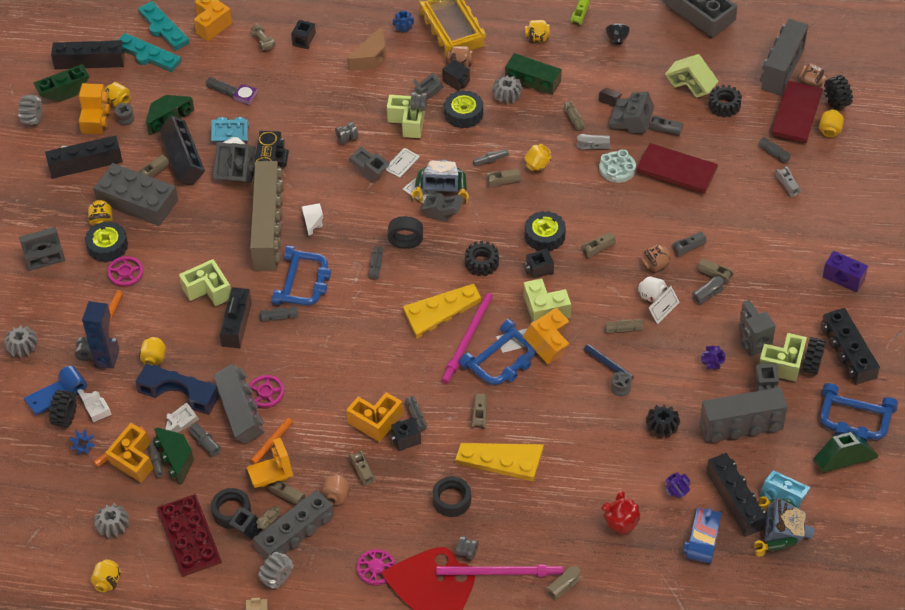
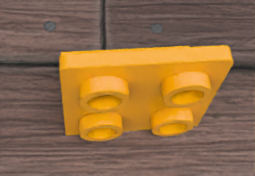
[246,438,293,488]

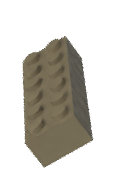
[250,161,284,271]

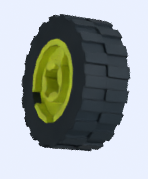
[444,90,483,129]
[524,211,566,251]
[85,221,128,263]

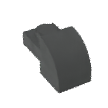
[349,147,390,180]
[421,193,464,221]
[755,363,779,391]

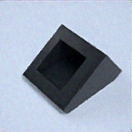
[599,88,622,107]

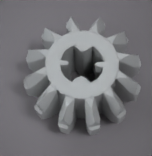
[492,75,522,105]
[18,95,43,125]
[4,325,38,358]
[94,503,129,539]
[258,552,294,589]

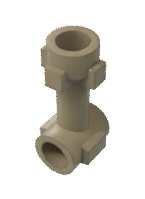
[251,24,276,51]

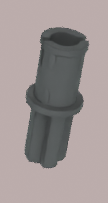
[189,423,221,457]

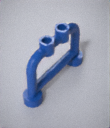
[272,245,331,305]
[459,319,535,385]
[820,383,898,442]

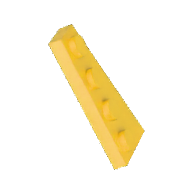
[403,283,481,339]
[455,443,544,482]

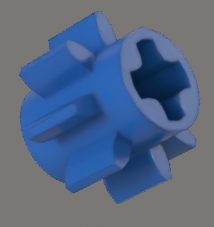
[393,11,414,32]
[70,429,95,455]

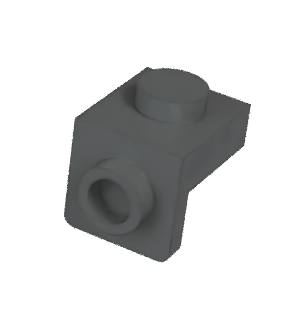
[413,73,444,100]

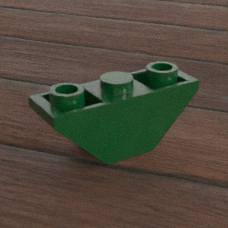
[33,64,90,102]
[146,95,195,135]
[153,427,194,485]
[813,432,878,472]

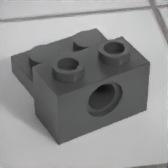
[609,92,654,133]
[213,142,256,183]
[19,227,65,271]
[738,300,776,357]

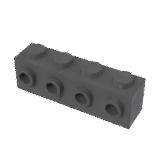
[214,363,265,444]
[253,489,334,560]

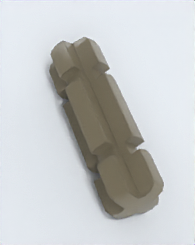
[564,101,585,131]
[605,319,643,333]
[256,506,281,530]

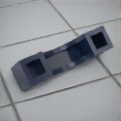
[82,301,120,369]
[135,363,219,415]

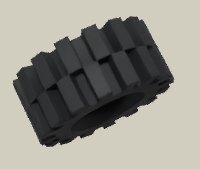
[824,75,853,110]
[709,85,742,118]
[465,241,499,277]
[802,337,826,375]
[49,390,77,427]

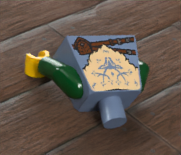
[412,159,469,204]
[754,496,815,557]

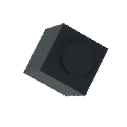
[442,60,470,91]

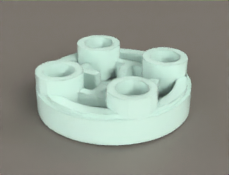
[599,149,636,183]

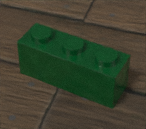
[505,53,562,95]

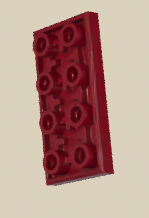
[771,81,823,143]
[636,143,718,194]
[157,494,222,577]

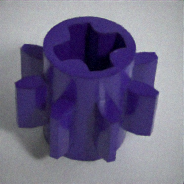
[701,346,726,369]
[665,472,690,498]

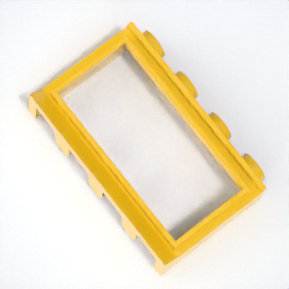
[419,0,486,59]

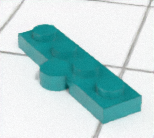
[138,1,190,51]
[118,33,182,73]

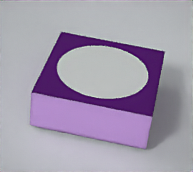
[233,84,257,105]

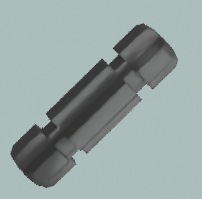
[206,77,238,97]
[759,137,791,163]
[369,246,383,280]
[260,306,298,321]
[405,396,427,432]

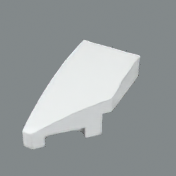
[302,203,323,235]
[77,389,112,423]
[166,403,199,433]

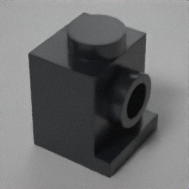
[291,20,316,50]
[524,249,554,278]
[229,507,261,540]

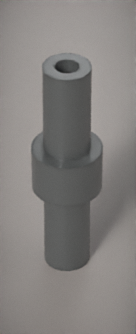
[473,149,509,166]
[148,442,164,477]

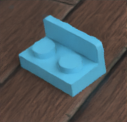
[211,117,249,142]
[760,470,811,508]

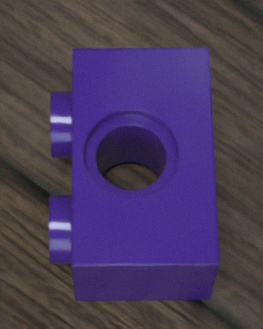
[822,250,868,292]

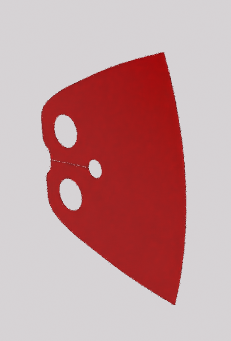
[381,547,475,610]

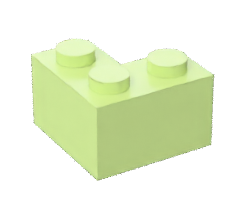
[665,54,718,98]
[387,95,425,138]
[179,259,231,306]
[523,279,571,322]
[759,333,807,382]

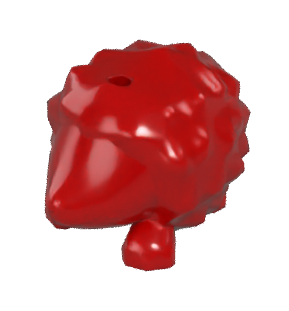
[601,491,641,534]

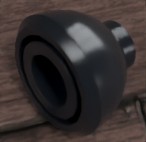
[606,24,630,45]

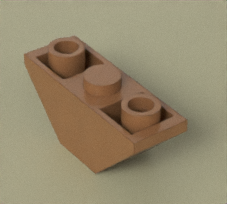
[347,28,386,71]

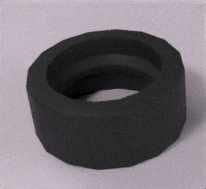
[387,216,423,249]
[432,476,471,517]
[211,488,251,529]

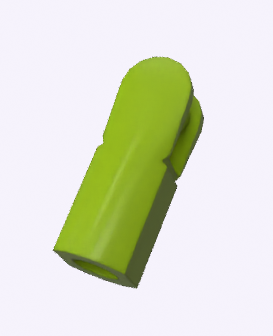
[571,0,590,26]

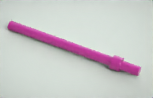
[441,293,493,384]
[436,564,563,577]

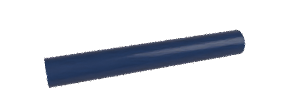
[584,344,634,381]

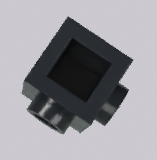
[389,417,421,451]

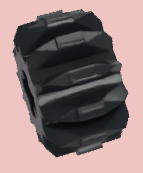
[646,404,680,438]

